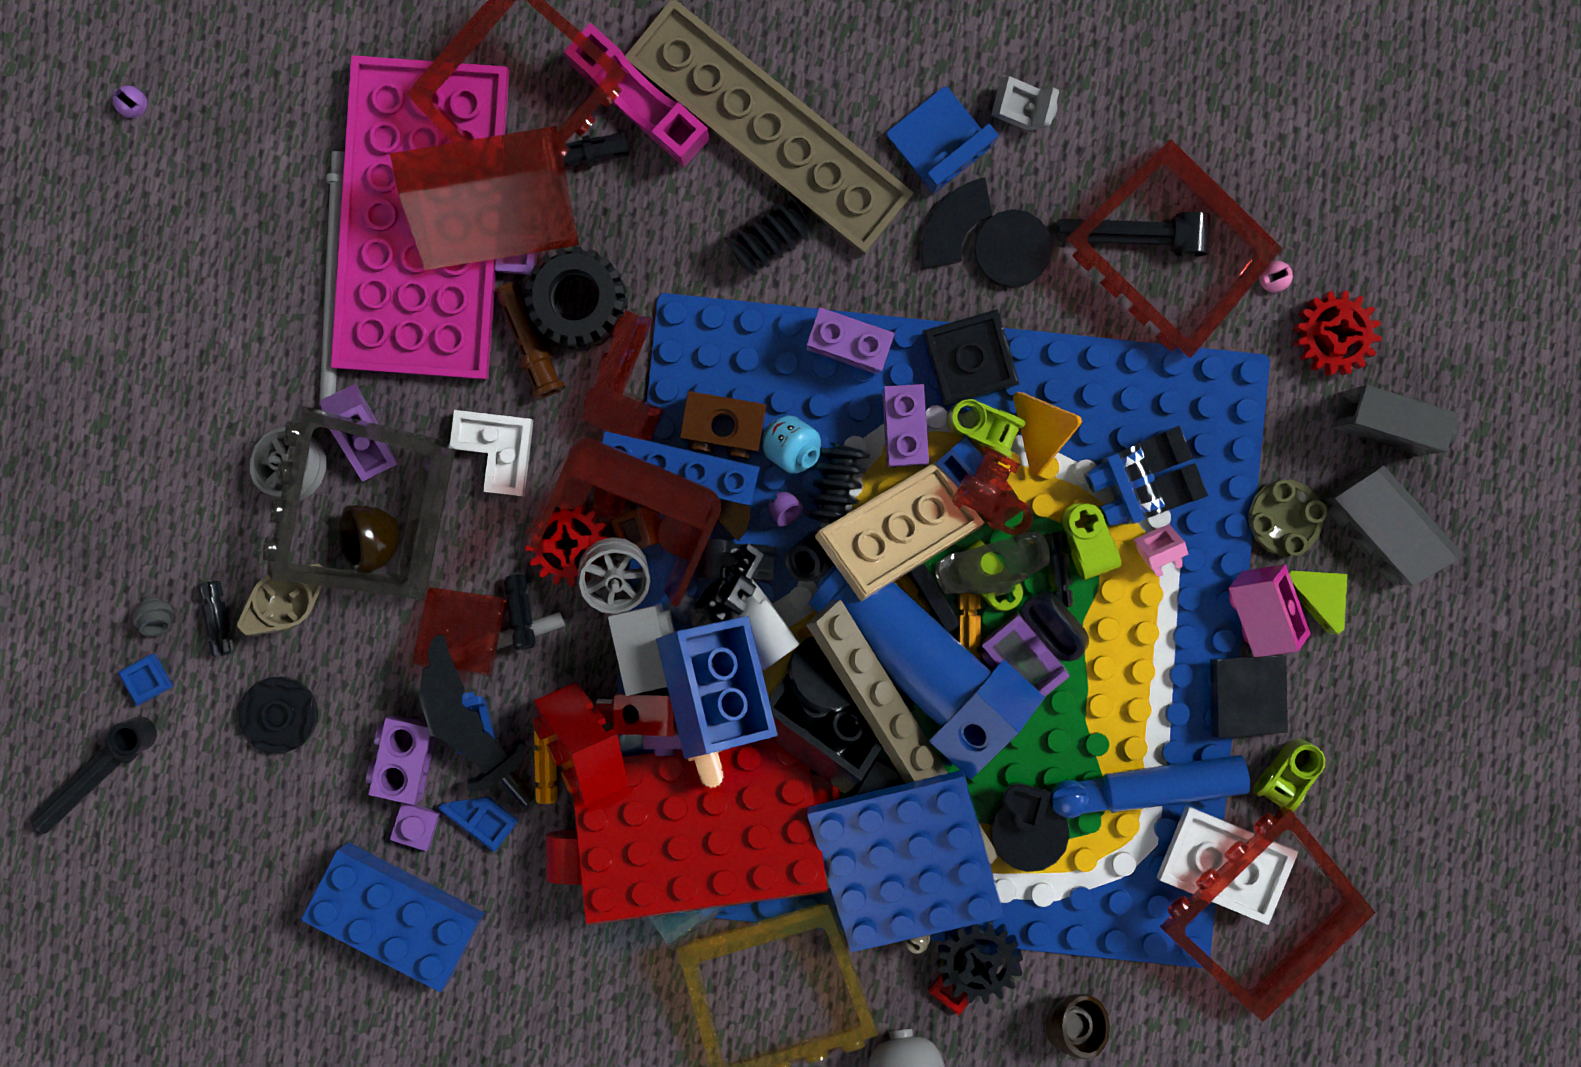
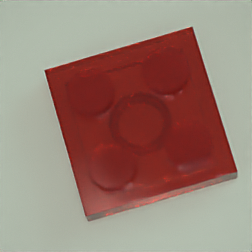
[412,587,506,676]

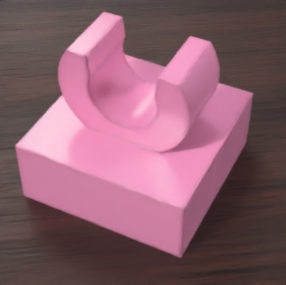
[1134,524,1189,577]

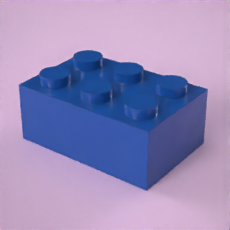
[656,616,778,759]

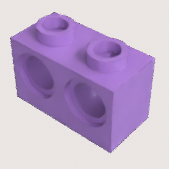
[806,307,895,375]
[882,384,929,468]
[366,715,436,805]

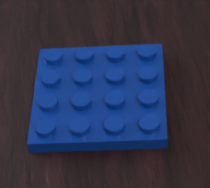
[807,770,1004,952]

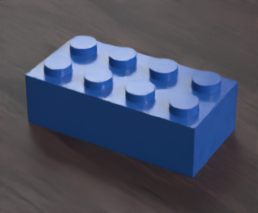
[301,842,485,993]

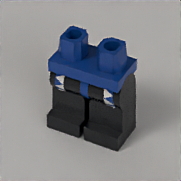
[1084,425,1208,526]

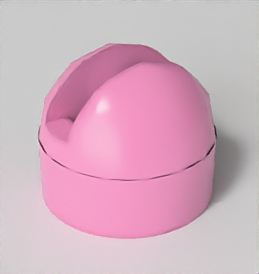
[1259,261,1293,293]

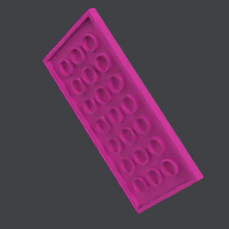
[331,55,510,380]

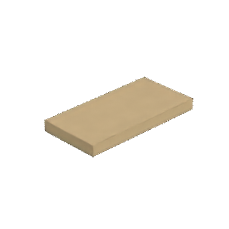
[815,461,984,602]

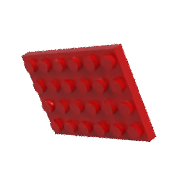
[573,738,828,926]

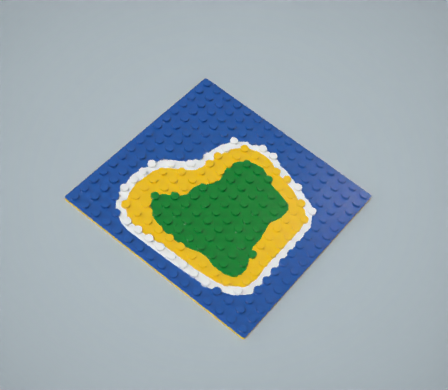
[613,293,1270,968]

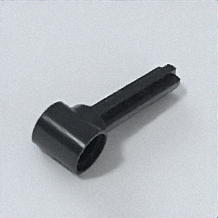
[1056,212,1211,257]
[30,716,157,834]

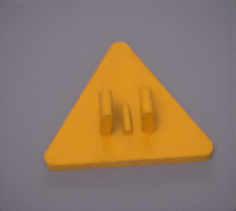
[1013,392,1082,476]

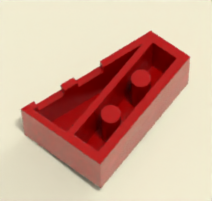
[532,682,629,806]

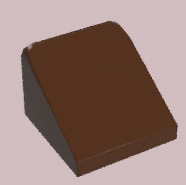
[610,504,667,555]

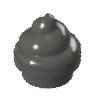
[133,595,174,636]

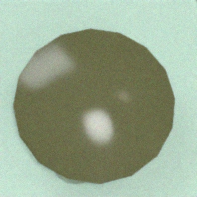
[1249,480,1327,556]

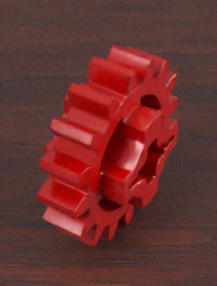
[1293,290,1382,376]
[525,502,608,586]

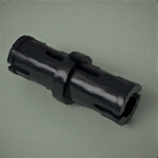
[548,131,629,171]

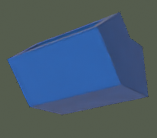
[936,436,998,499]

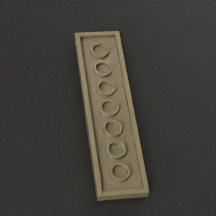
[625,0,914,255]

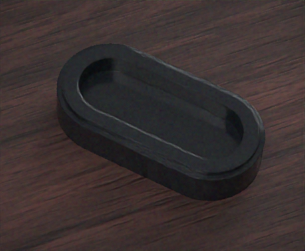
[1022,590,1089,661]

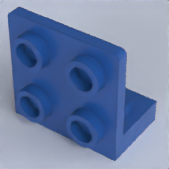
[887,86,999,195]

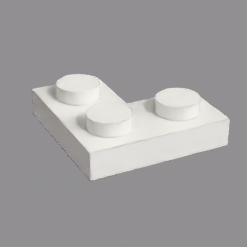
[450,410,534,497]

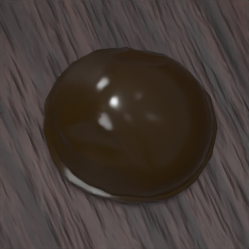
[339,505,400,574]
[1043,994,1110,1059]

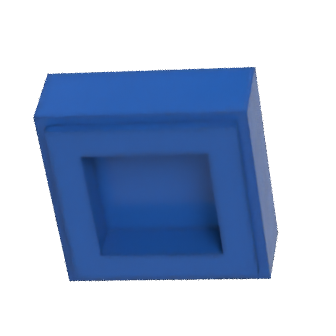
[118,653,174,706]

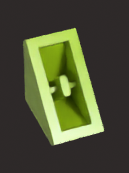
[1288,571,1348,635]

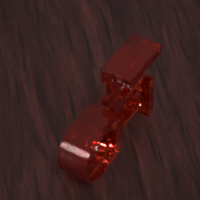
[952,446,1033,536]

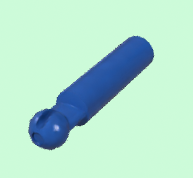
[1050,755,1250,819]

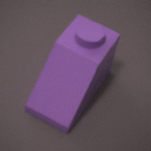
[320,384,398,482]

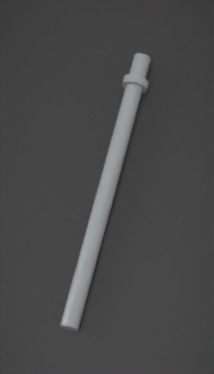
[319,151,345,406]

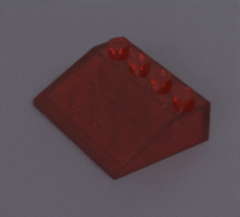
[389,126,579,270]

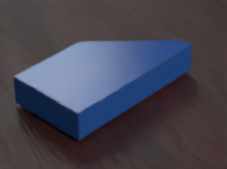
[438,797,519,852]

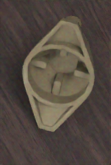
[237,563,327,636]

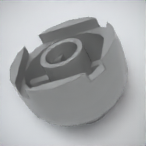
[868,1029,945,1067]

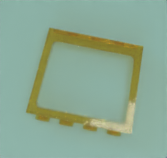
[677,901,879,1067]

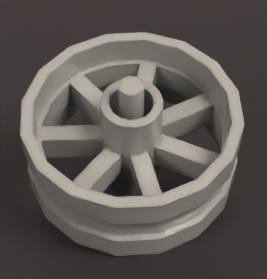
[250,427,326,502]
[578,537,650,614]

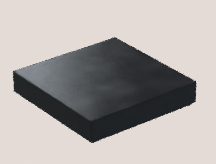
[922,309,1020,406]
[1210,654,1288,738]

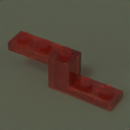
[581,310,664,516]

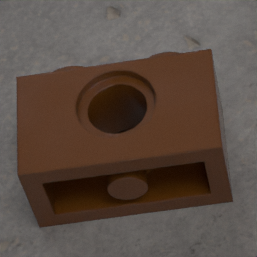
[680,391,767,459]

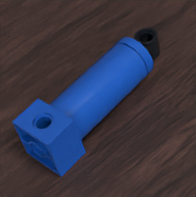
[785,531,1045,780]

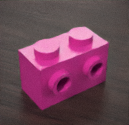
[1229,564,1311,657]

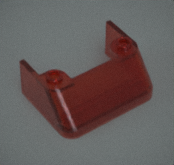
[527,438,721,607]

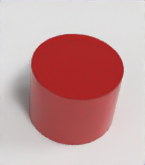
[546,829,582,885]

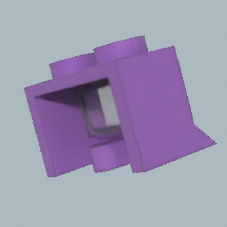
[981,611,1070,696]

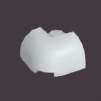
[730,579,800,670]

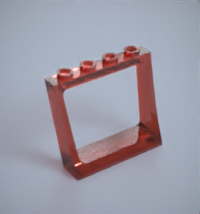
[406,0,628,203]
[1065,139,1283,359]
[1160,806,1376,1022]

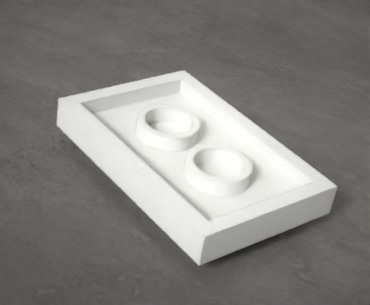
[1157,805,1298,925]

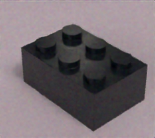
[768,669,882,793]

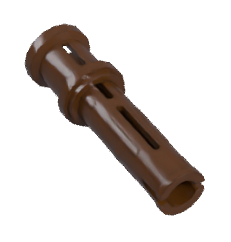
[495,281,566,400]

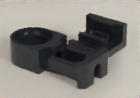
[696,543,764,622]

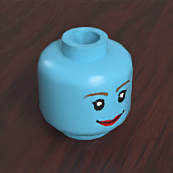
[763,415,821,474]

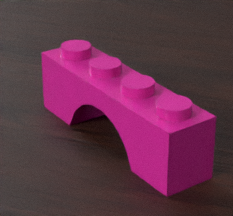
[564,23,710,168]

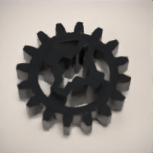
[937,921,1023,1004]

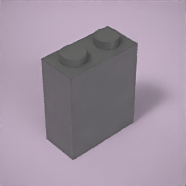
[1330,385,1459,456]

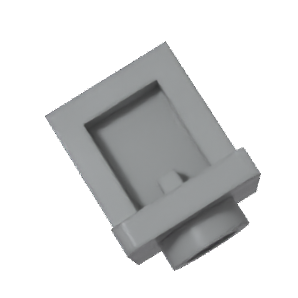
[991,76,1059,131]

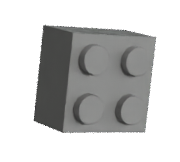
[608,603,675,696]

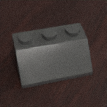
[1324,465,1464,586]

